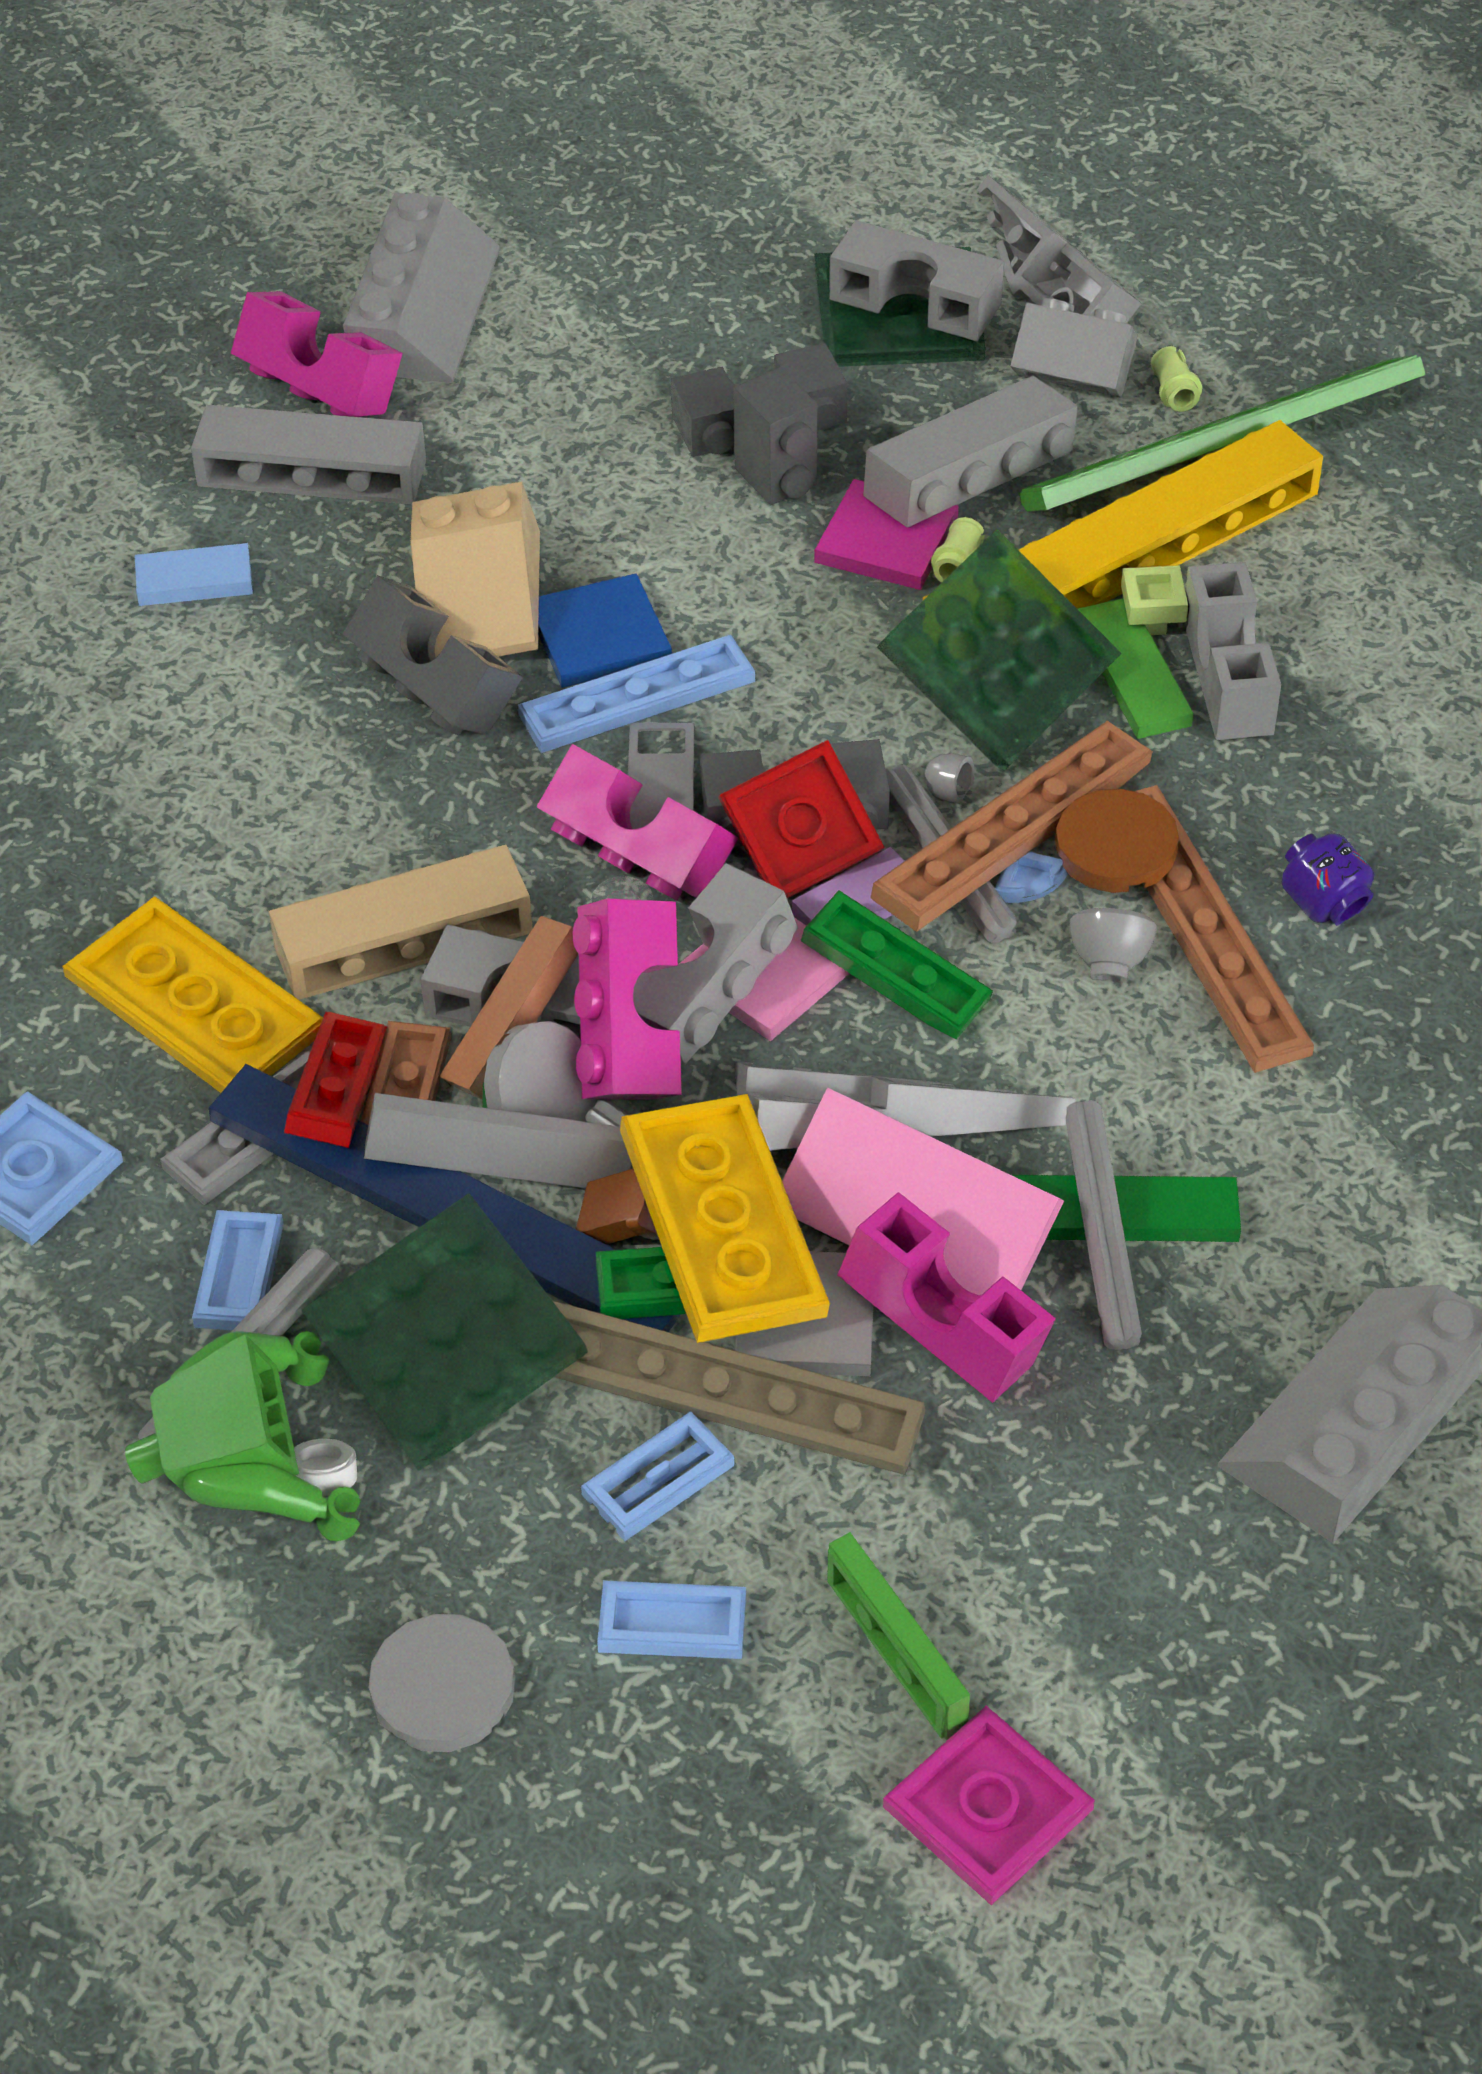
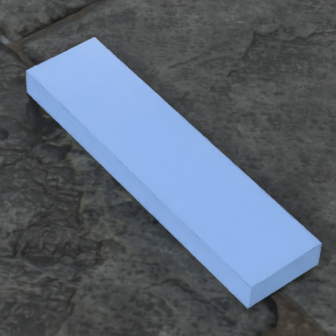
[518,634,755,753]

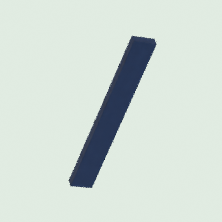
[209,1064,680,1332]

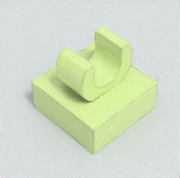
[1121,565,1188,635]

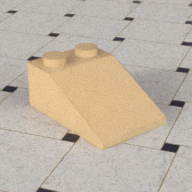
[410,482,540,657]

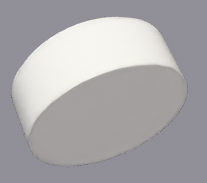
[294,1439,357,1496]

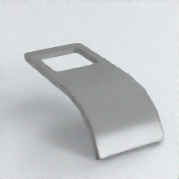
[628,723,694,829]

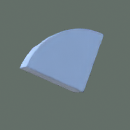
[995,852,1068,903]

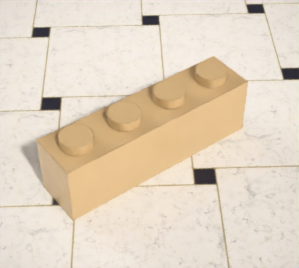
[269,845,532,1000]

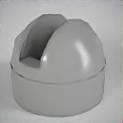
[925,753,974,804]

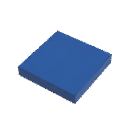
[538,573,672,688]

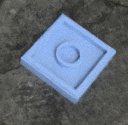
[0,1091,123,1245]

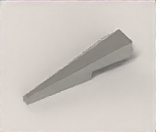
[978,175,1142,324]
[734,1061,1076,1150]

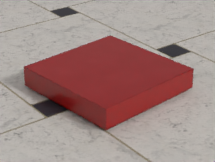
[719,740,885,899]

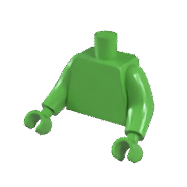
[125,1331,360,1541]

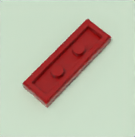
[284,1011,387,1148]

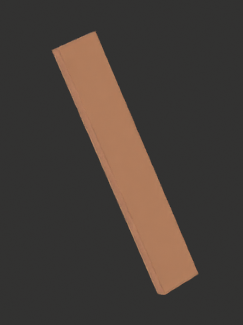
[870,721,1153,932]
[1135,785,1314,1073]

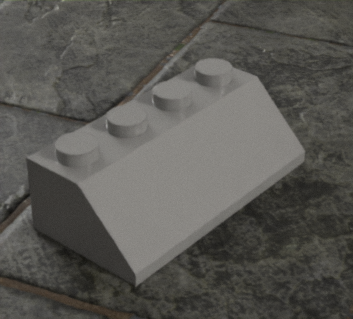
[343,193,500,383]
[1218,1285,1482,1543]

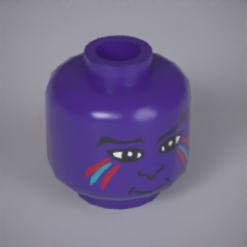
[1281,833,1374,926]

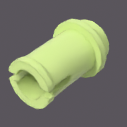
[1151,346,1202,412]
[931,517,985,585]

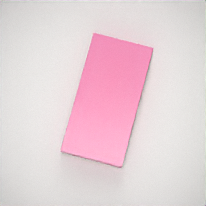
[782,1087,1064,1295]

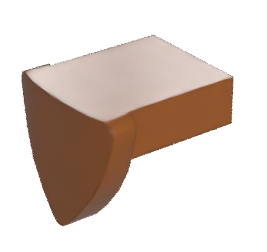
[576,1169,659,1245]

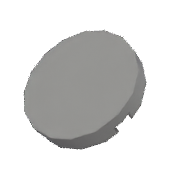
[484,1021,596,1122]
[369,1614,515,1752]

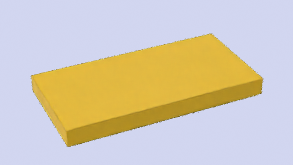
[62,896,323,1093]
[620,1094,830,1343]

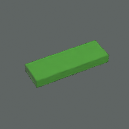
[1075,598,1194,739]
[827,1532,970,1740]

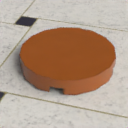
[1055,789,1179,893]

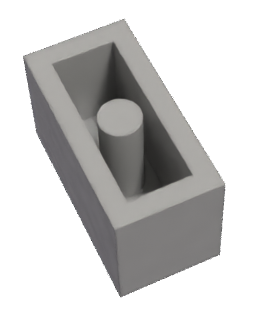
[1010,298,1138,397]

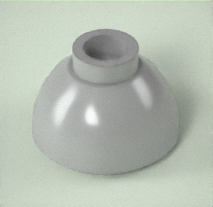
[1070,908,1157,982]

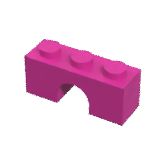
[231,291,403,417]
[537,744,738,901]
[573,898,682,1100]
[837,1192,1056,1403]

